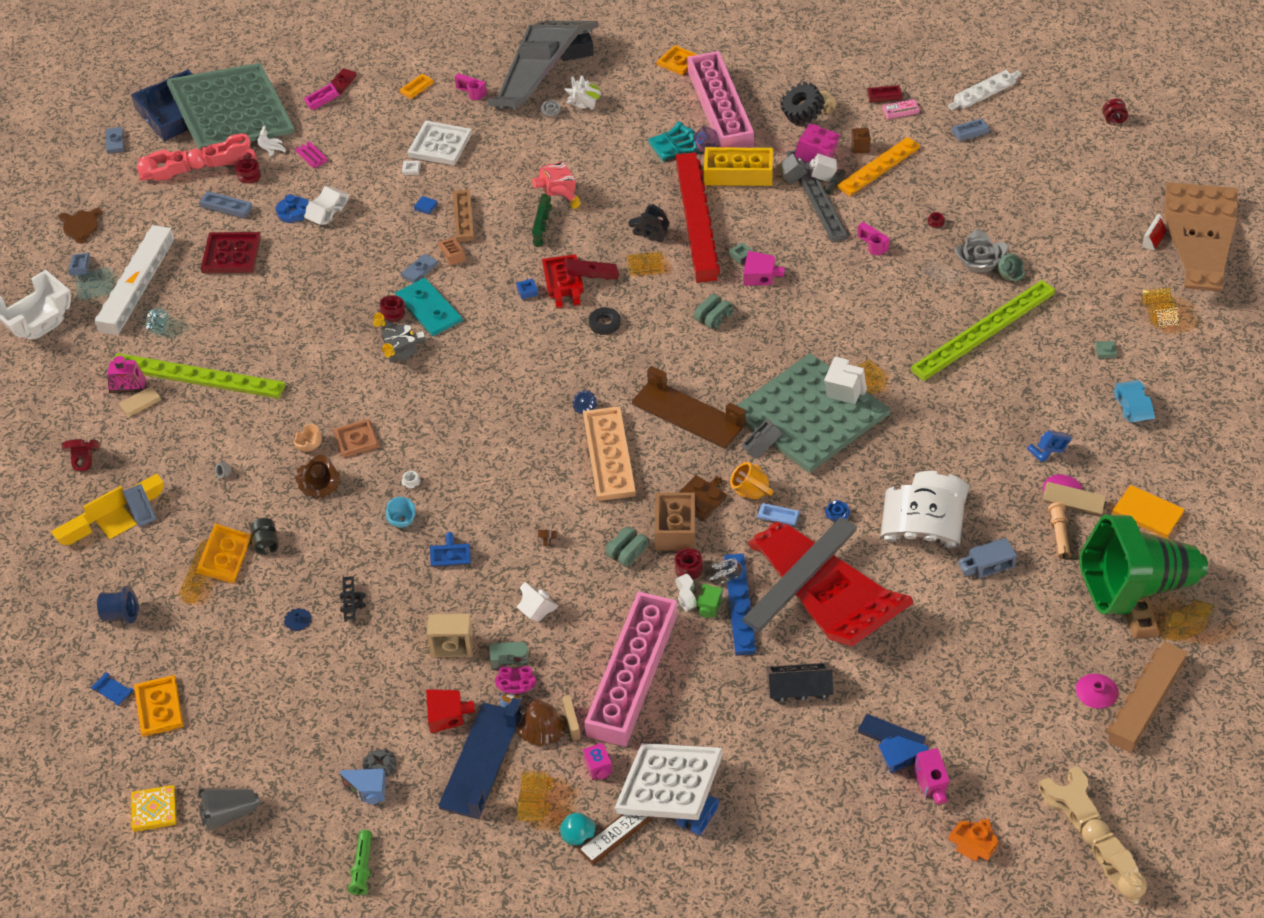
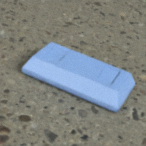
[757,503,800,527]

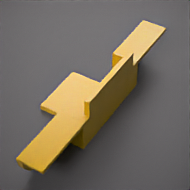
[50,474,164,545]

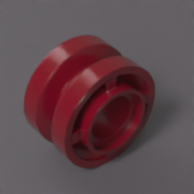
[1102,98,1129,124]
[235,158,261,184]
[380,295,405,322]
[674,548,703,580]

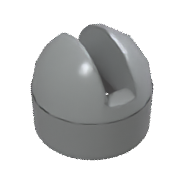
[215,462,232,478]

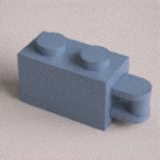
[958,538,1017,578]

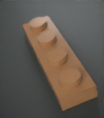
[453,189,474,242]

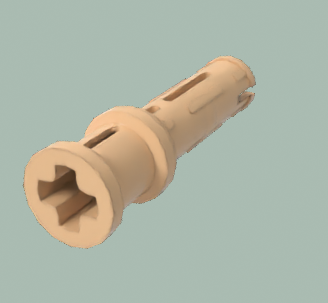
[1048,502,1071,558]

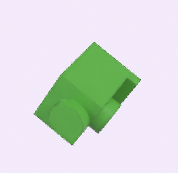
[697,584,723,618]

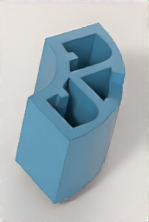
[1114,380,1155,422]

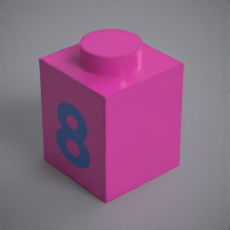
[583,743,612,780]

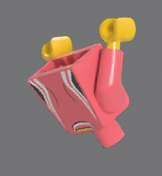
[532,161,581,209]

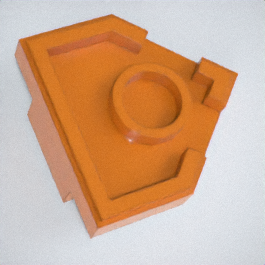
[948,819,999,861]

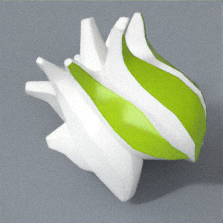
[564,75,601,110]

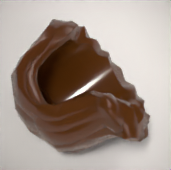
[295,455,340,499]
[518,700,567,746]

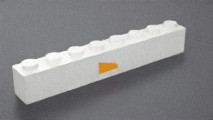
[95,225,174,335]

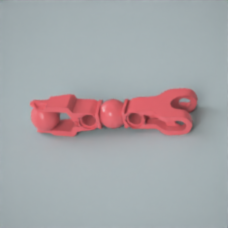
[137,134,257,181]

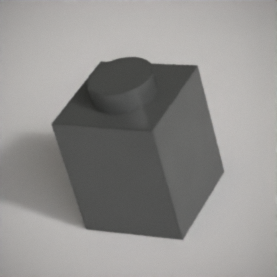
[777,154,807,184]

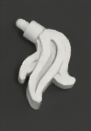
[258,126,286,156]

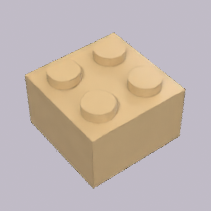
[427,613,474,657]

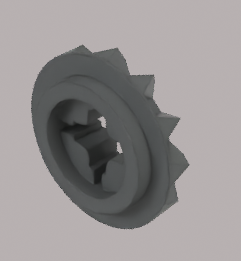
[362,748,397,777]

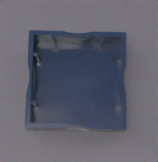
[131,69,193,141]

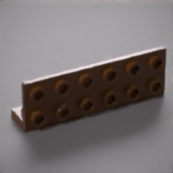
[632,366,746,448]

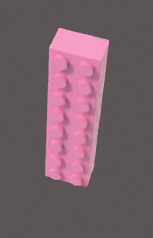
[688,51,754,148]
[584,591,678,747]

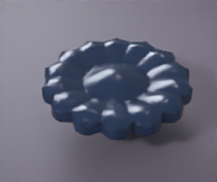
[572,390,597,414]
[284,608,312,631]

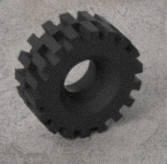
[780,82,825,125]

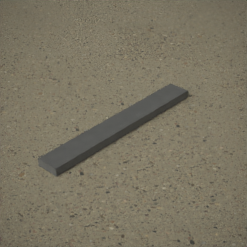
[786,150,848,243]
[743,517,857,632]

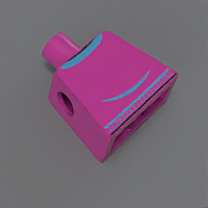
[913,748,949,805]

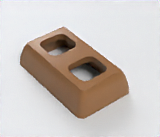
[1126,597,1160,639]

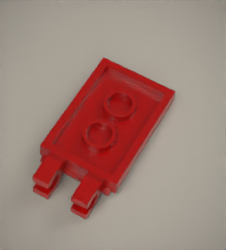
[542,254,584,309]

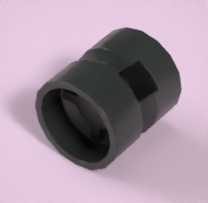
[250,518,279,555]

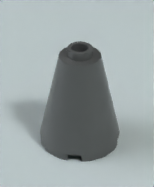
[197,788,260,832]

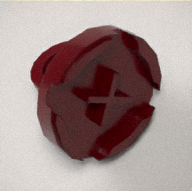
[61,439,100,472]

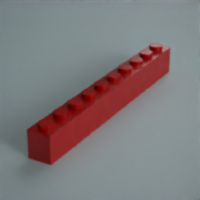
[676,152,720,283]

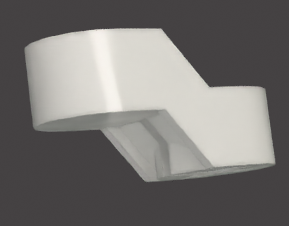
[675,574,697,612]

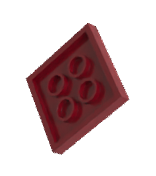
[201,232,261,273]

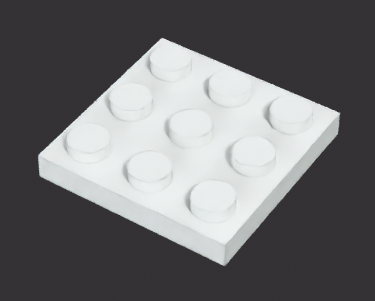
[407,121,472,166]

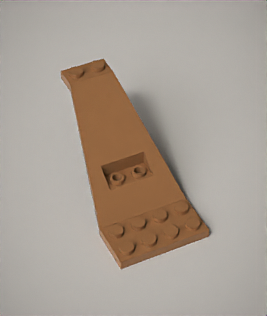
[1164,182,1238,292]

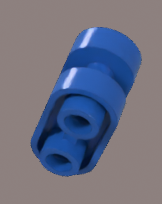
[674,795,719,836]

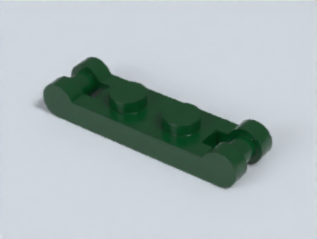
[532,193,552,247]

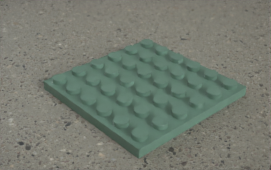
[167,63,295,150]
[737,353,890,473]

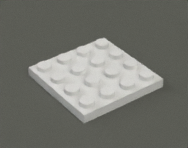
[615,743,723,820]

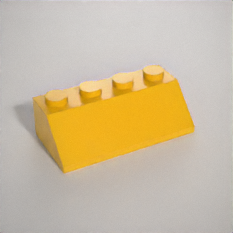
[704,147,773,186]

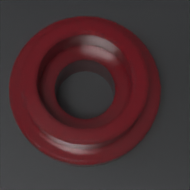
[927,212,945,228]

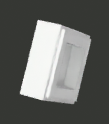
[402,161,421,175]

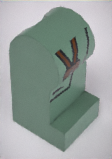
[490,642,529,670]

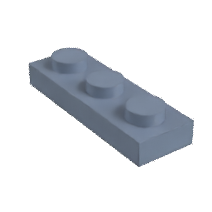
[199,191,253,218]

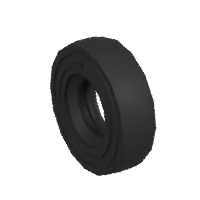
[589,307,621,335]

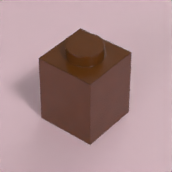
[851,127,871,154]

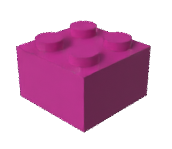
[795,123,841,163]

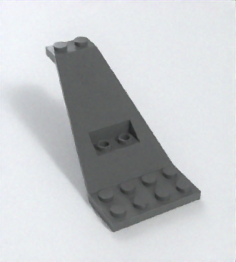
[488,20,599,109]

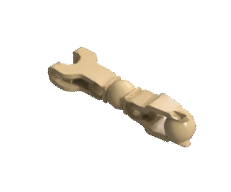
[1039,766,1147,904]

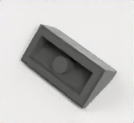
[741,419,782,459]

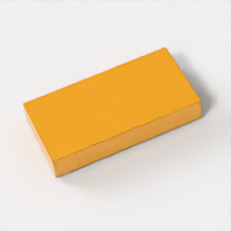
[399,74,434,99]

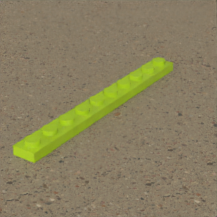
[911,280,1055,381]
[112,353,286,399]

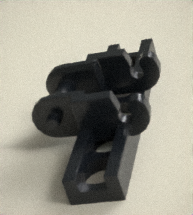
[340,576,366,622]

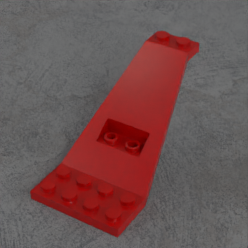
[748,522,914,647]

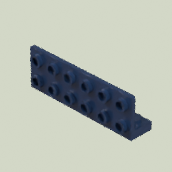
[438,698,522,819]

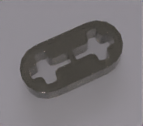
[705,558,743,585]

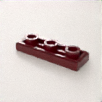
[564,259,619,280]

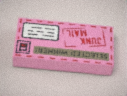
[883,99,920,119]

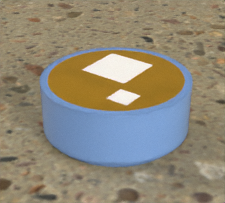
[500,692,521,708]

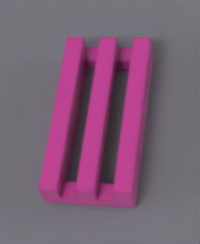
[304,83,340,110]
[295,141,328,169]

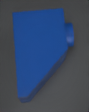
[878,736,929,773]

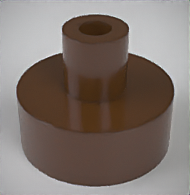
[537,530,558,546]

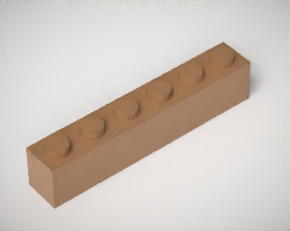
[1106,641,1188,753]

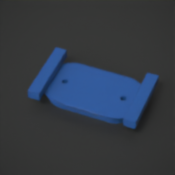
[91,672,134,706]

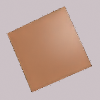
[333,419,379,458]

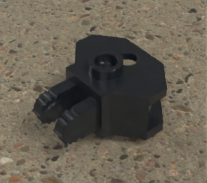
[628,204,670,242]

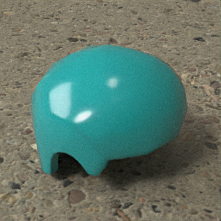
[560,812,596,846]

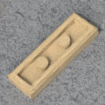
[1043,482,1105,515]

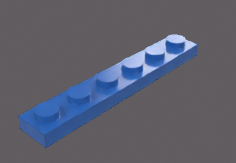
[724,553,756,656]

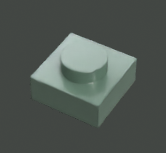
[729,242,754,264]
[1095,341,1117,359]

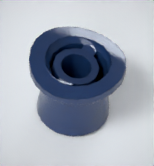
[97,586,139,623]

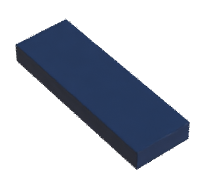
[858,713,926,744]

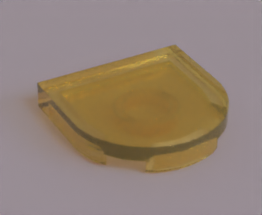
[857,359,886,394]

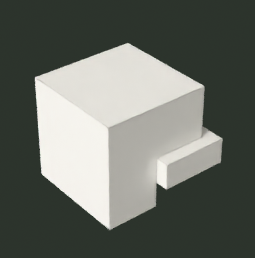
[824,356,867,404]

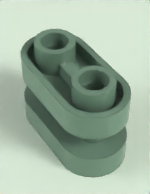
[693,293,734,329]
[605,526,650,567]

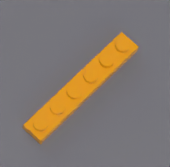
[837,137,920,196]

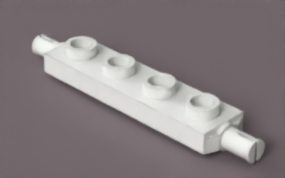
[948,70,1021,110]

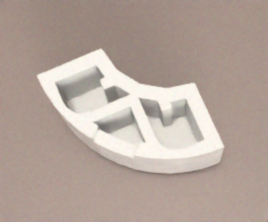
[304,186,350,225]
[912,471,970,500]

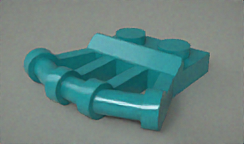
[648,121,703,162]

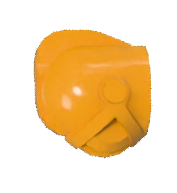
[730,462,774,500]

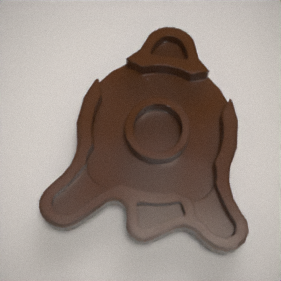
[59,208,102,244]

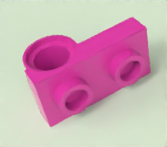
[455,73,487,100]
[858,222,890,255]

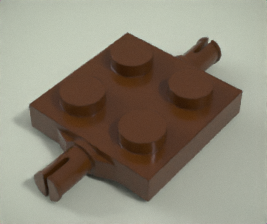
[679,475,727,522]

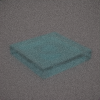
[75,267,113,301]

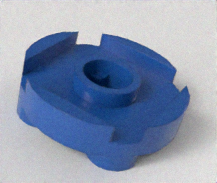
[275,194,309,223]

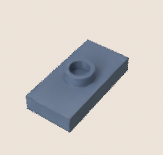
[952,118,990,141]
[106,127,124,154]
[68,253,90,276]
[401,254,438,283]
[123,484,157,527]

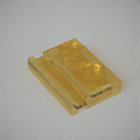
[627,252,664,276]

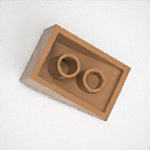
[655,493,695,551]

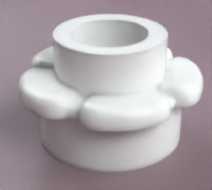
[402,471,421,488]

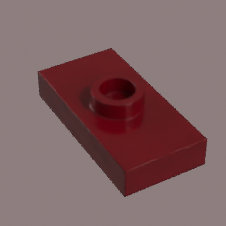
[330,68,357,95]
[867,85,902,103]

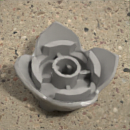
[954,229,1009,273]

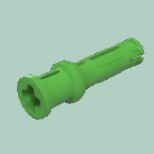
[348,830,373,895]

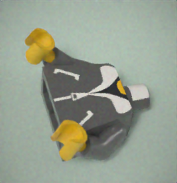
[373,312,426,362]

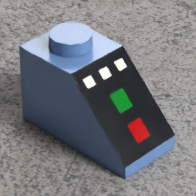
[340,769,386,804]

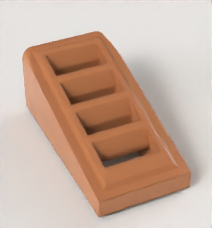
[438,237,466,266]

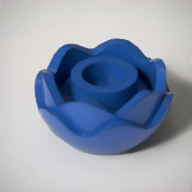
[825,500,850,522]

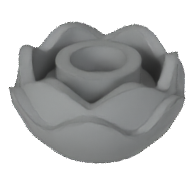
[541,100,561,118]

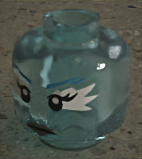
[145,307,171,334]

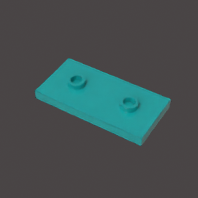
[395,278,463,336]

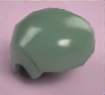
[998,253,1026,281]

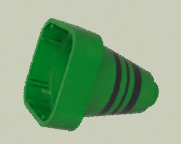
[1080,515,1208,614]

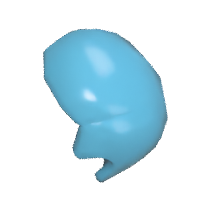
[386,497,415,528]

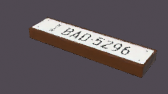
[578,814,655,866]

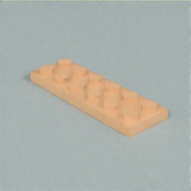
[583,406,636,501]

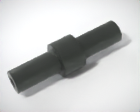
[825,169,846,195]

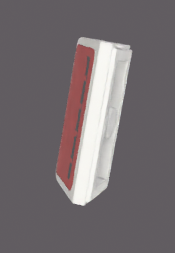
[1142,214,1167,251]

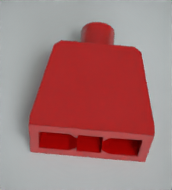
[426,689,475,733]

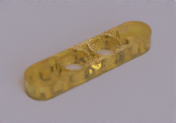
[179,539,208,604]

